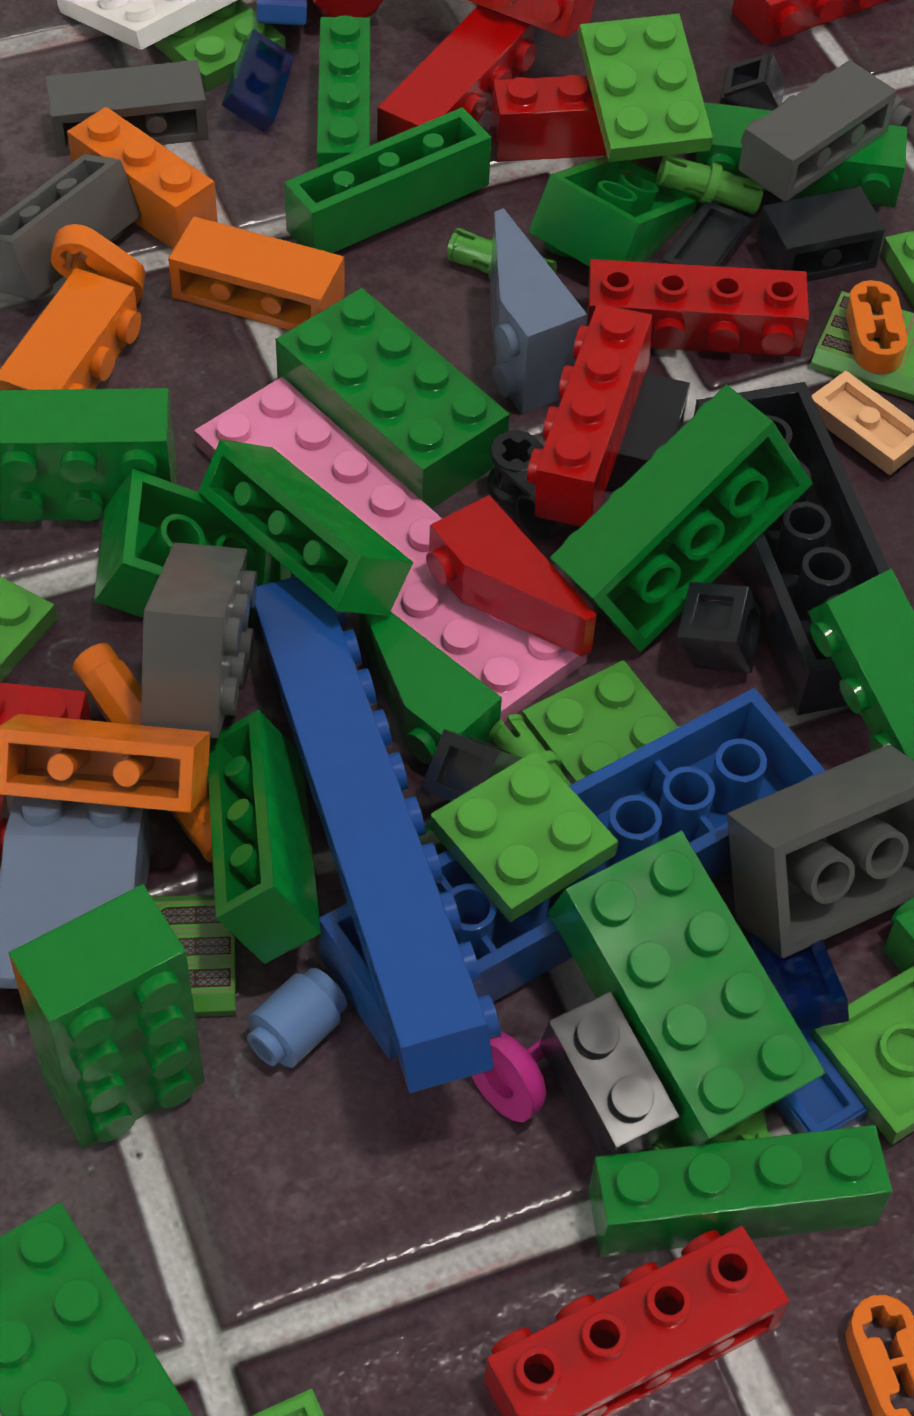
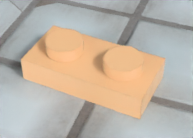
[812,370,914,475]

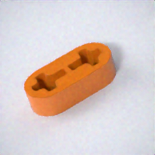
[51,224,146,304]
[846,280,908,374]
[845,1295,914,1416]

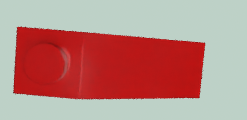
[426,495,597,657]

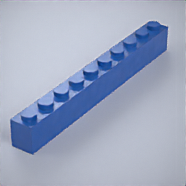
[254,577,501,1093]

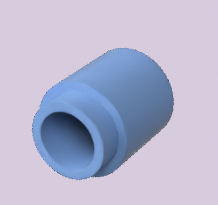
[247,968,347,1068]

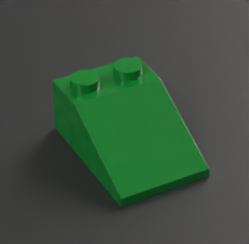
[528,155,701,272]
[94,469,291,624]

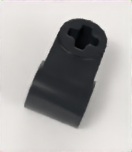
[487,430,569,540]

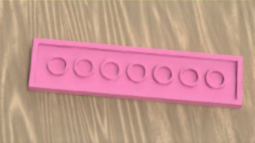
[194,377,588,722]

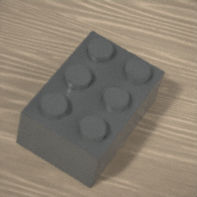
[141,542,257,738]
[727,744,914,959]

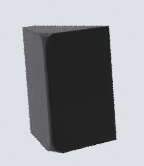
[721,53,785,111]

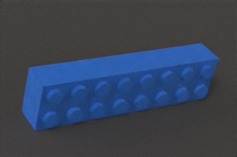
[319,688,826,1060]

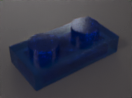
[221,29,295,132]
[750,932,849,1030]

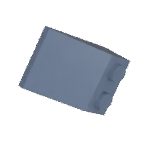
[490,208,587,415]
[0,796,152,989]

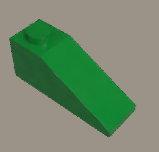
[359,612,502,764]

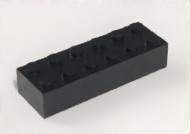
[694,382,889,715]

